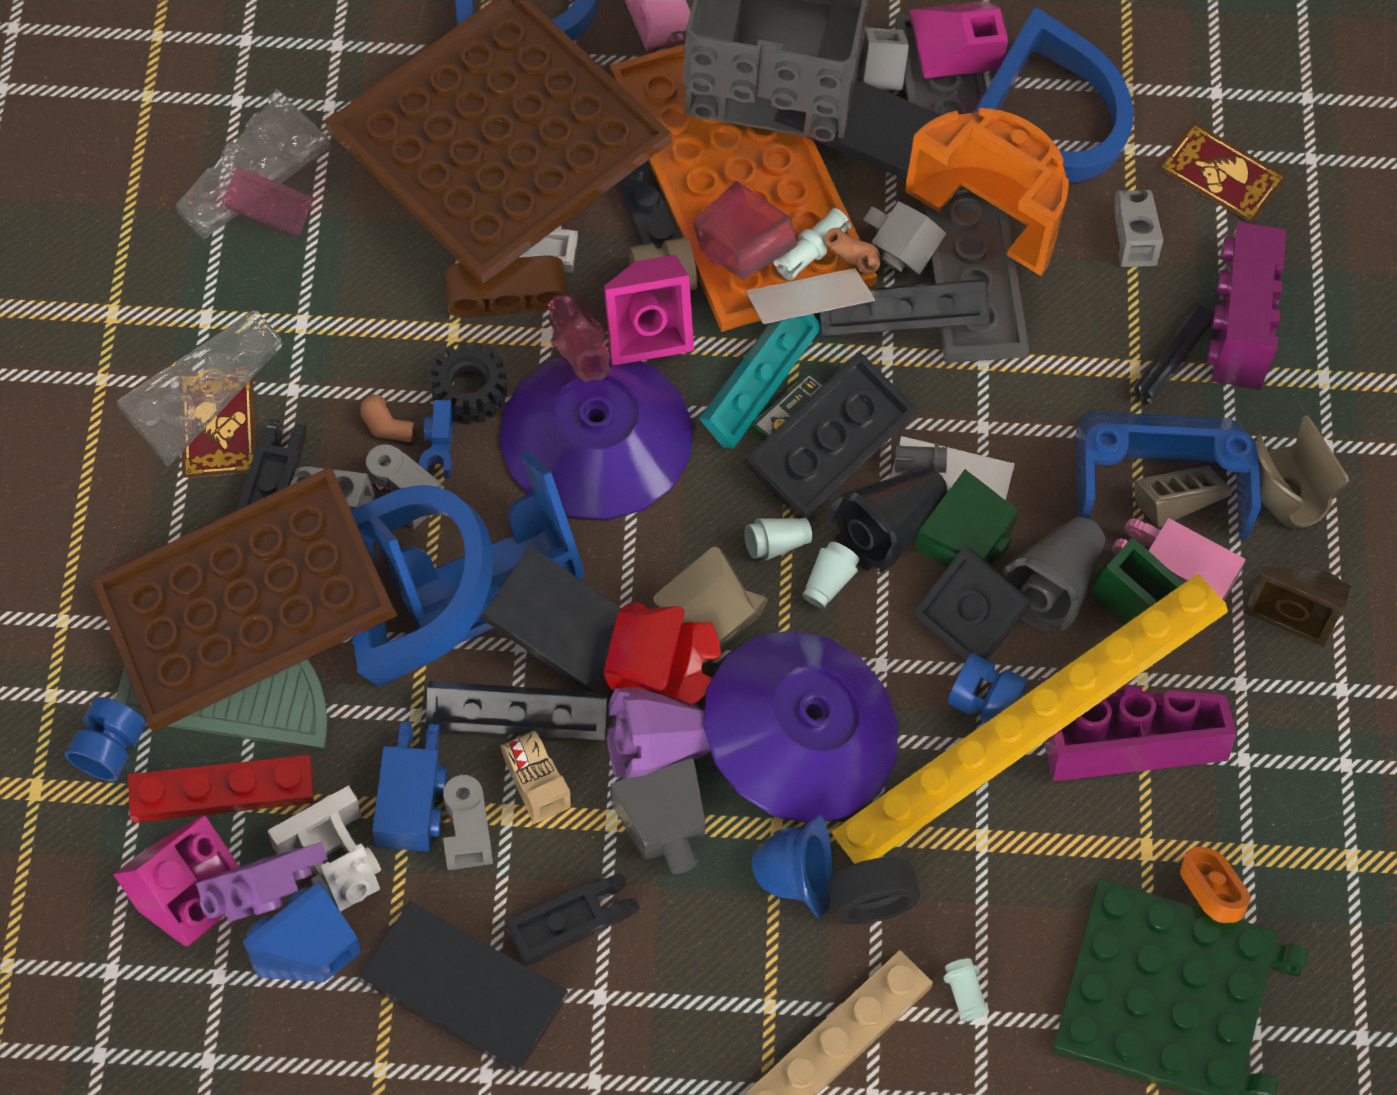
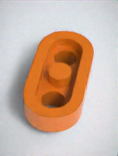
[1180,847,1250,923]

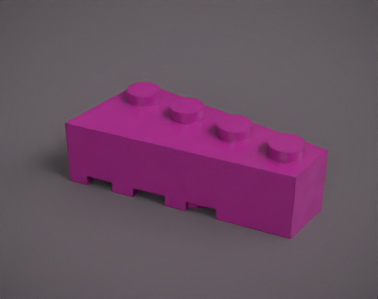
[1206,221,1286,390]
[1039,677,1237,781]

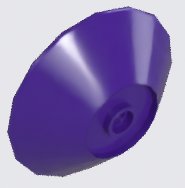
[500,350,693,521]
[703,630,899,823]

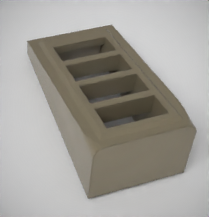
[1134,466,1232,527]

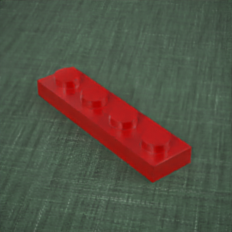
[128,755,314,823]

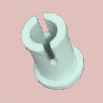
[943,958,989,1022]

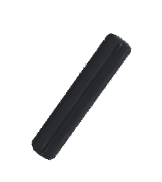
[1133,304,1213,404]

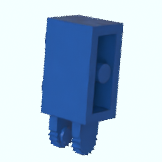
[372,722,447,852]

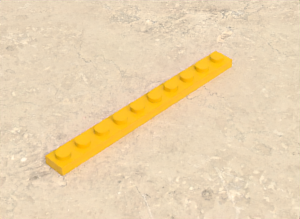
[831,573,1228,864]

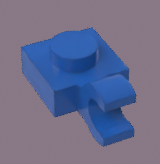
[419,400,453,479]

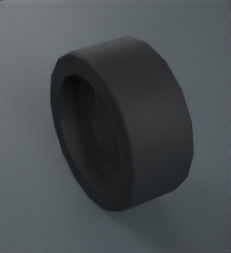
[828,857,921,924]

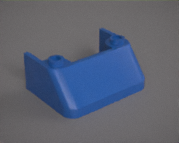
[1075,411,1261,539]
[369,451,584,644]

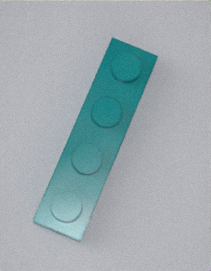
[699,314,822,448]

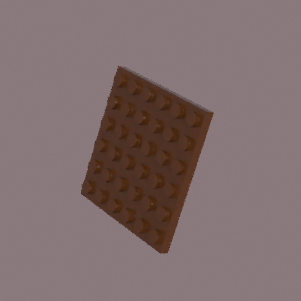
[325,0,672,285]

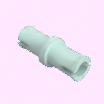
[774,208,851,281]

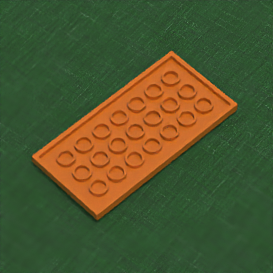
[609,44,877,332]

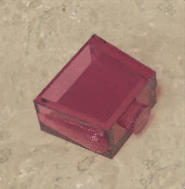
[692,180,798,280]

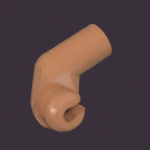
[824,227,880,274]
[360,394,416,443]

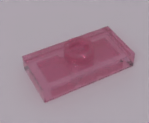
[220,166,314,237]

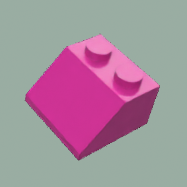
[604,255,694,366]

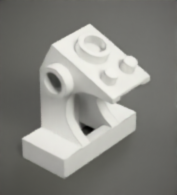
[268,786,381,912]

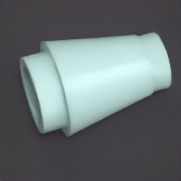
[745,518,812,561]
[802,542,859,609]

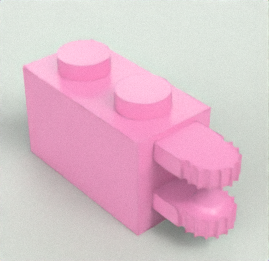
[1112,518,1246,601]

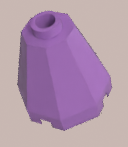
[607,687,710,780]

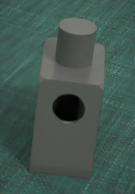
[611,758,706,874]

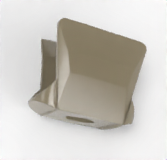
[1256,416,1349,528]
[653,547,767,649]

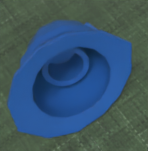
[752,815,833,918]

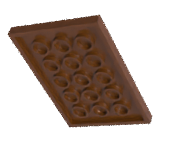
[92,466,398,732]

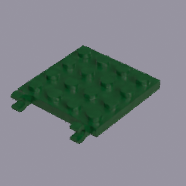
[1052,878,1309,1095]

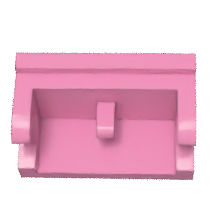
[625,0,691,52]

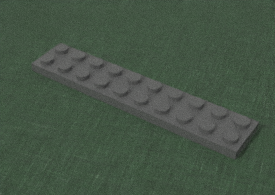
[894,15,1029,363]

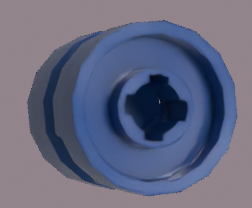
[947,653,1029,723]
[64,697,146,782]

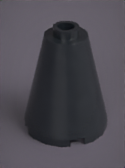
[829,467,947,572]

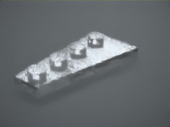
[176,89,330,239]
[117,310,282,467]

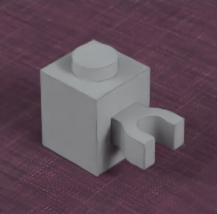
[858,27,909,92]
[863,201,946,275]

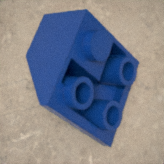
[243,882,361,982]

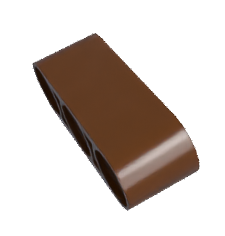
[444,255,568,318]

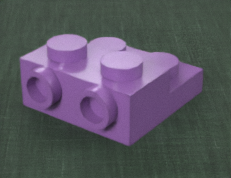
[196,842,328,922]

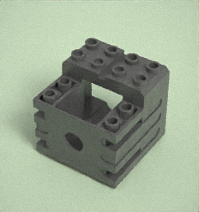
[683,0,870,142]

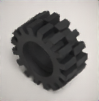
[430,342,508,424]

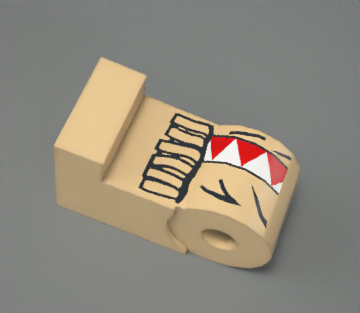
[501,730,571,824]

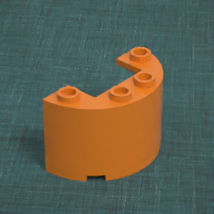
[905,108,1069,276]

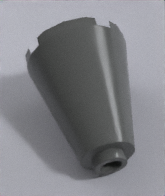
[1001,517,1105,631]

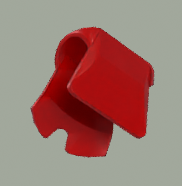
[604,602,721,705]

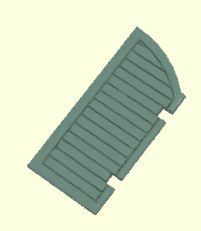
[115,659,328,751]

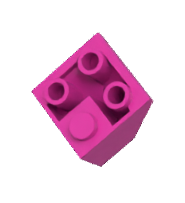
[909,1,1008,78]
[113,815,240,946]

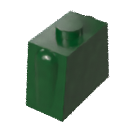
[914,469,1019,566]
[1090,537,1184,625]

